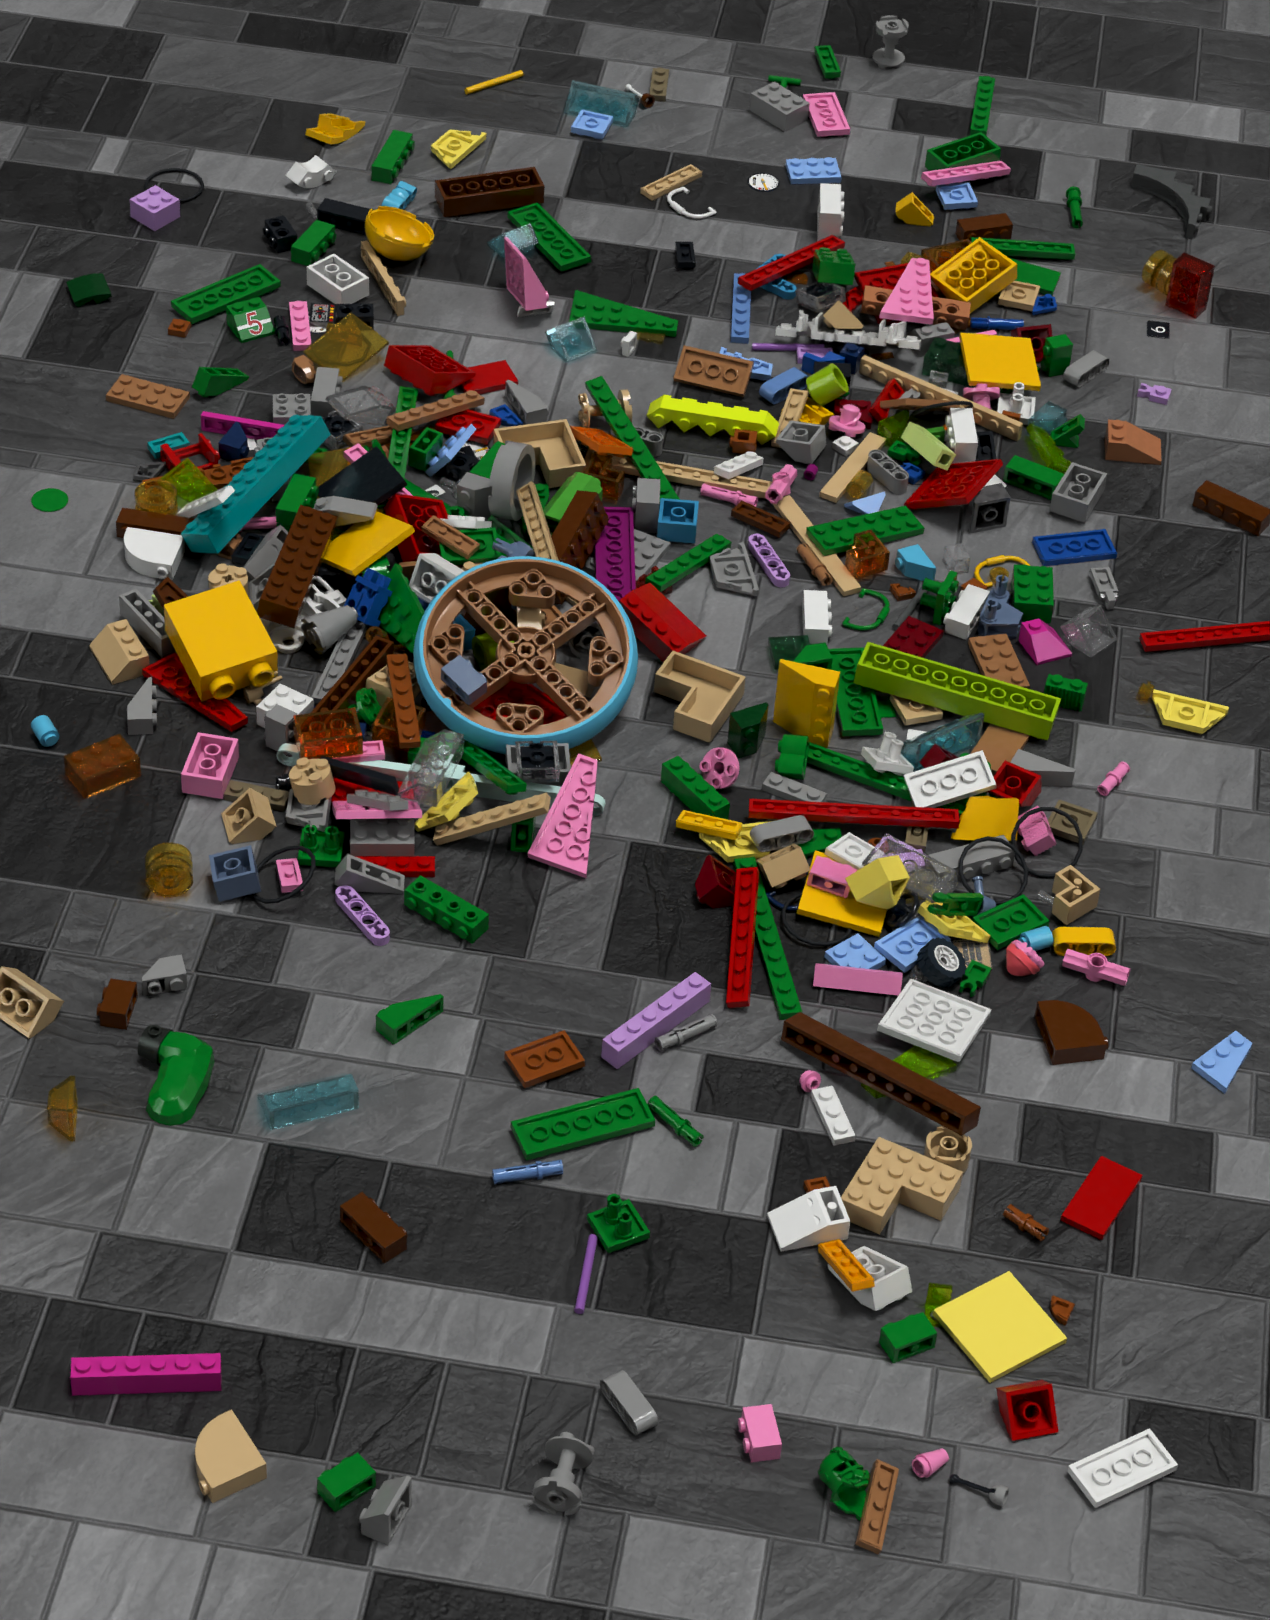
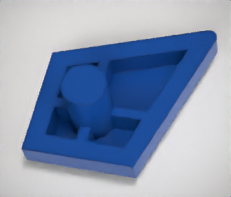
[1032,294,1057,315]

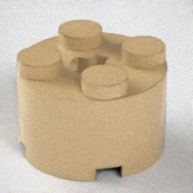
[208,563,249,597]
[289,757,336,805]
[924,1126,972,1177]

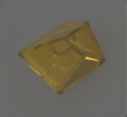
[47,1076,78,1141]

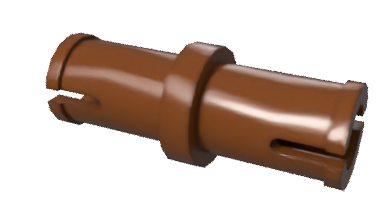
[1003,1204,1049,1241]

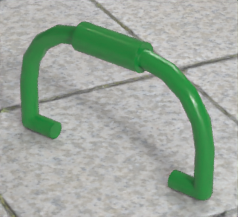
[842,588,890,631]

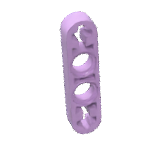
[748,534,790,588]
[335,885,390,946]

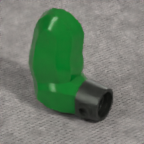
[138,1025,215,1126]

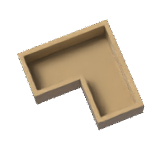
[493,419,586,488]
[654,650,746,743]
[841,1137,963,1235]

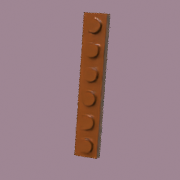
[386,654,421,748]

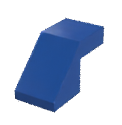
[801,351,845,374]

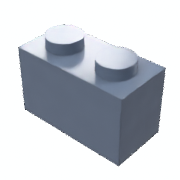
[441,655,487,706]

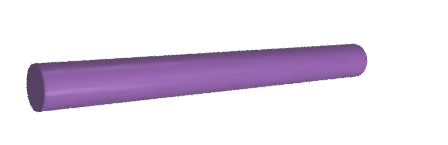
[752,343,824,351]
[574,1234,598,1314]

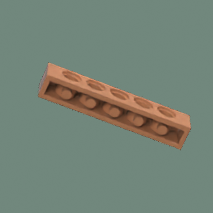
[861,285,971,330]

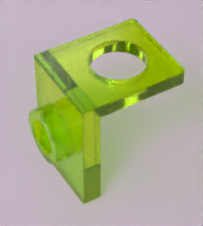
[925,1283,953,1327]

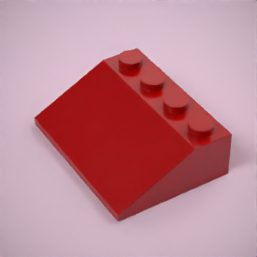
[384,345,476,396]
[383,494,448,562]
[619,583,707,663]

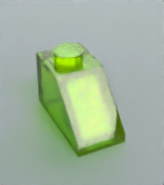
[877,410,910,447]

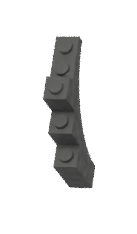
[1131,164,1212,239]

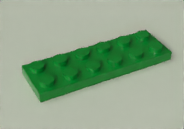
[507,202,591,272]
[171,264,281,324]
[806,506,925,556]
[829,648,883,736]
[511,1088,656,1161]

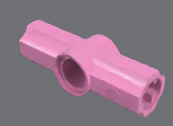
[765,464,797,504]
[1062,949,1130,986]

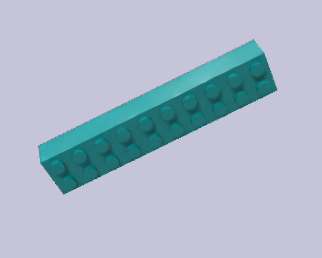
[181,415,331,554]

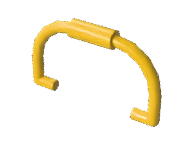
[974,555,1030,587]

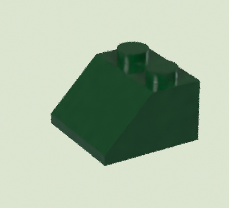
[727,702,769,759]

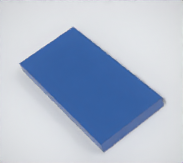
[1032,529,1117,566]

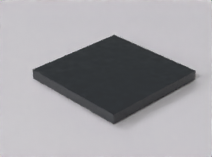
[318,446,407,529]

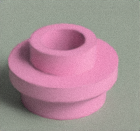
[799,1070,821,1092]

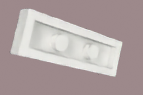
[714,451,764,479]
[811,1086,856,1146]

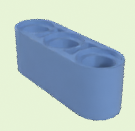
[759,367,809,404]

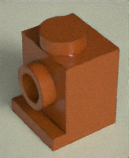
[729,429,758,454]

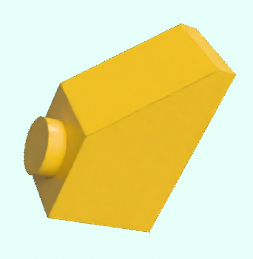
[895,192,934,226]

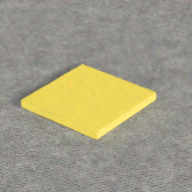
[933,1271,1067,1383]

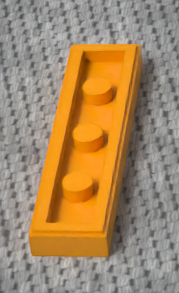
[818,1239,875,1292]

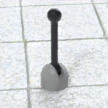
[950,1474,1009,1507]

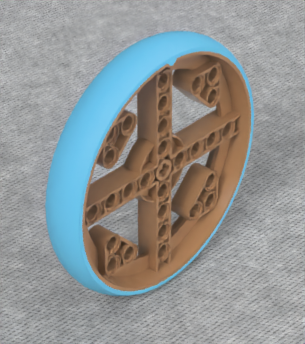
[413,556,638,755]

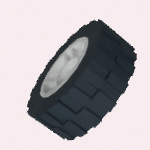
[917,937,966,988]

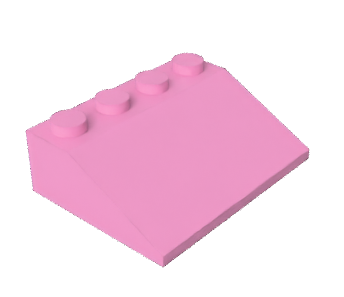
[504,237,549,311]

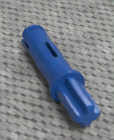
[970,316,1024,331]

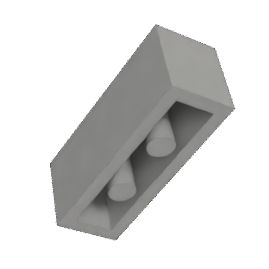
[311,367,343,417]

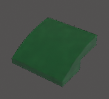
[66,273,112,307]

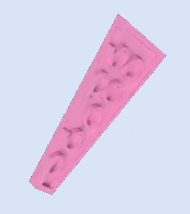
[879,258,934,325]
[528,753,598,878]

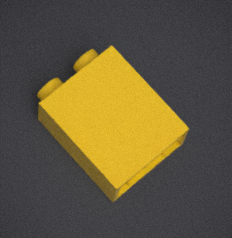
[164,580,278,701]

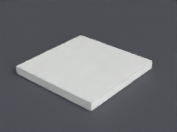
[877,979,991,1062]

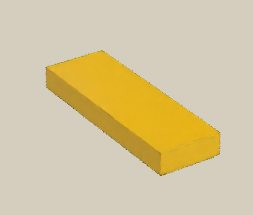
[676,810,743,840]

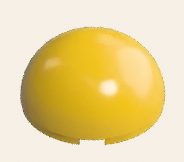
[365,206,434,261]

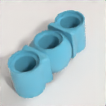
[381,181,417,209]

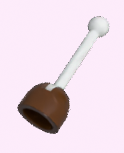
[625,84,655,108]

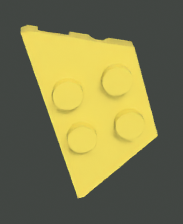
[431,130,487,169]
[1152,689,1229,734]
[414,772,478,832]
[699,820,776,863]
[917,891,991,943]

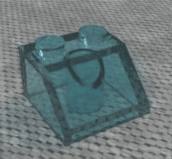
[487,223,539,257]
[545,317,598,362]

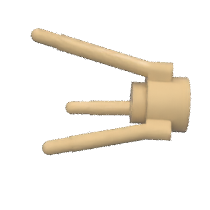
[243,671,282,705]

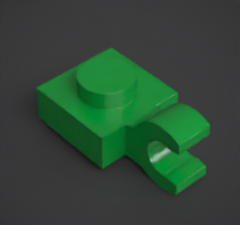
[887,440,921,466]

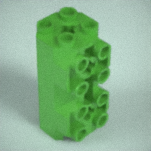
[543,472,603,536]

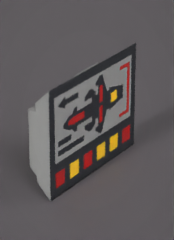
[309,303,337,327]

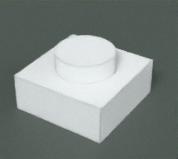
[621,331,637,357]
[832,435,859,457]

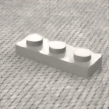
[762,772,827,802]

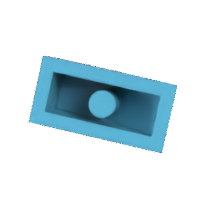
[895,544,936,581]

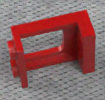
[160,433,220,474]

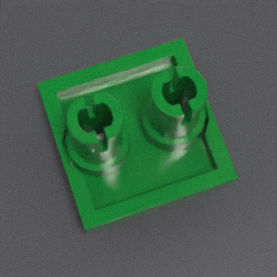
[920,570,959,625]
[298,825,345,867]
[587,1194,650,1253]

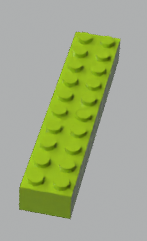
[853,642,1061,740]

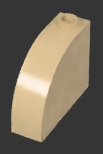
[195,1409,267,1503]

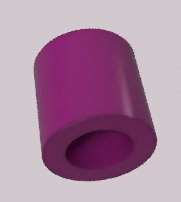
[804,464,818,480]

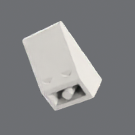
[767,1186,850,1251]

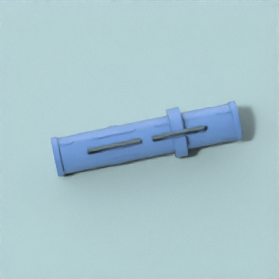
[492,1159,563,1184]

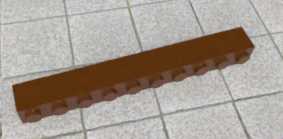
[781,1012,981,1136]

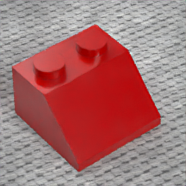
[987,760,1042,807]
[996,1380,1059,1441]

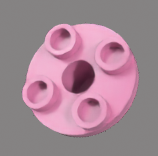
[963,384,1000,409]
[828,404,866,437]
[699,747,739,789]

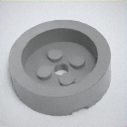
[488,441,535,521]

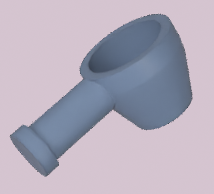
[972,876,996,915]

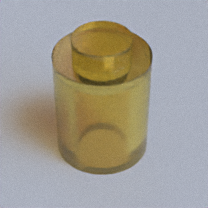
[846,470,873,499]

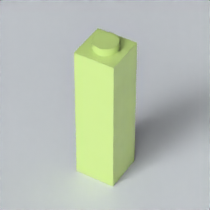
[901,422,956,471]

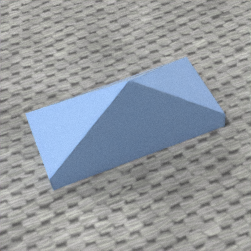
[844,491,886,514]

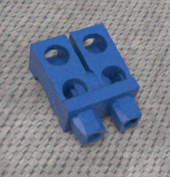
[344,567,392,629]

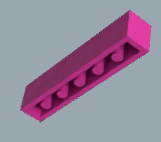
[70,1353,222,1396]

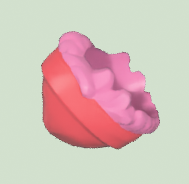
[1006,940,1045,976]

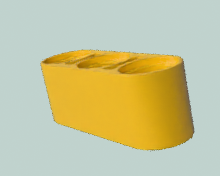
[1052,927,1116,956]

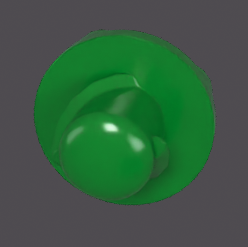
[347,688,386,728]

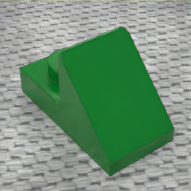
[1050,414,1085,448]

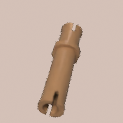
[797,543,833,586]

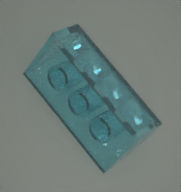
[564,80,639,127]
[901,712,984,772]
[258,1073,359,1130]

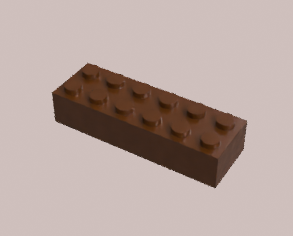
[435,167,545,217]
[534,490,609,605]

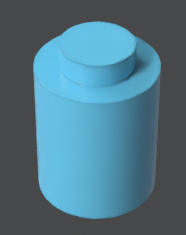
[31,715,60,747]
[1019,926,1054,951]

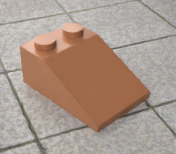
[1105,419,1161,465]

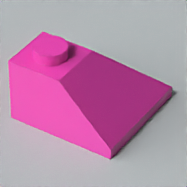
[1018,618,1072,665]

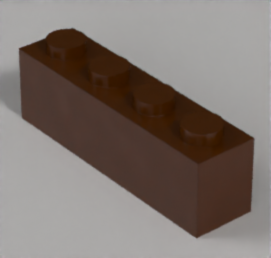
[1192,480,1270,536]
[116,508,194,548]

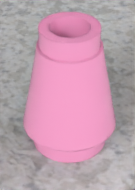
[912,1448,949,1478]

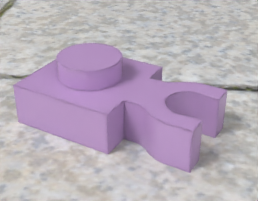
[1137,383,1172,405]

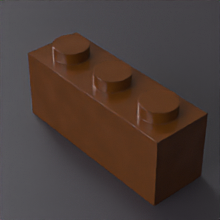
[956,213,1013,246]
[340,1192,408,1263]

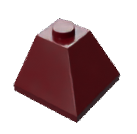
[1010,324,1053,362]
[695,854,736,908]

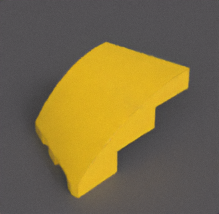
[305,113,365,145]
[951,796,1019,841]

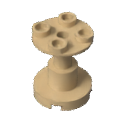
[578,389,632,428]

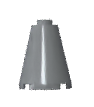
[301,605,358,654]

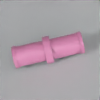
[1097,761,1130,796]

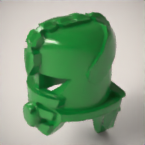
[818,1447,870,1521]

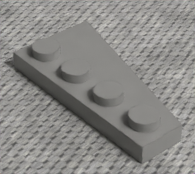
[347,790,408,811]

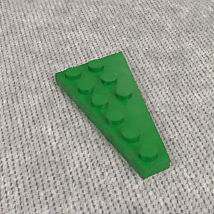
[569,290,678,337]
[377,563,442,653]

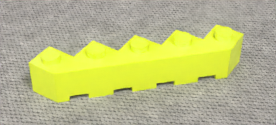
[647,394,779,445]

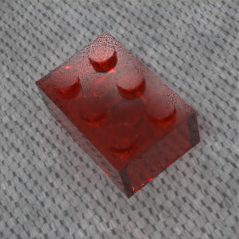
[1165,252,1215,319]

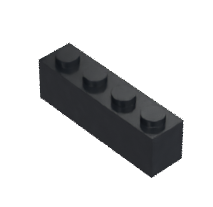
[317,198,370,235]

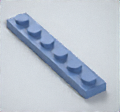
[731,273,751,344]

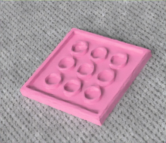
[332,800,422,819]

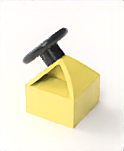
[845,855,919,929]

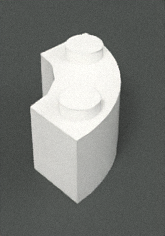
[286,155,337,188]

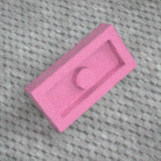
[276,858,303,893]

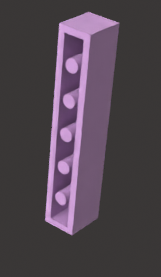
[601,972,711,1069]

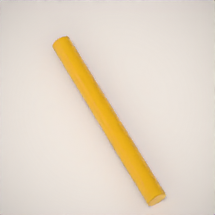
[464,70,524,94]

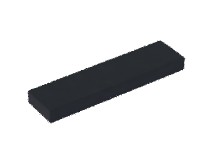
[320,756,399,795]

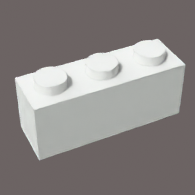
[943,584,990,640]
[802,590,832,645]

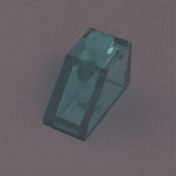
[1027,401,1067,435]

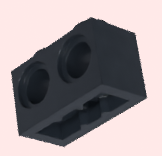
[263,215,297,253]
[337,304,374,331]
[446,452,480,483]

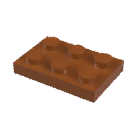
[504,1030,585,1088]

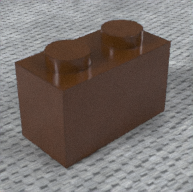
[96,978,138,1030]

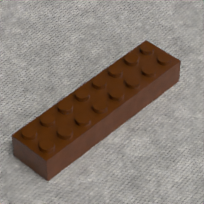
[257,505,338,628]

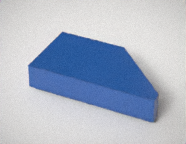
[489,404,523,427]
[900,463,925,485]

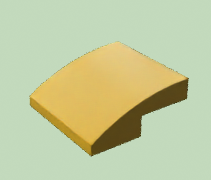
[781,397,834,425]

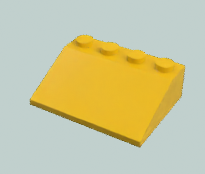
[930,237,1017,314]
[773,659,840,748]

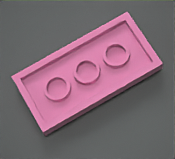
[802,92,850,137]

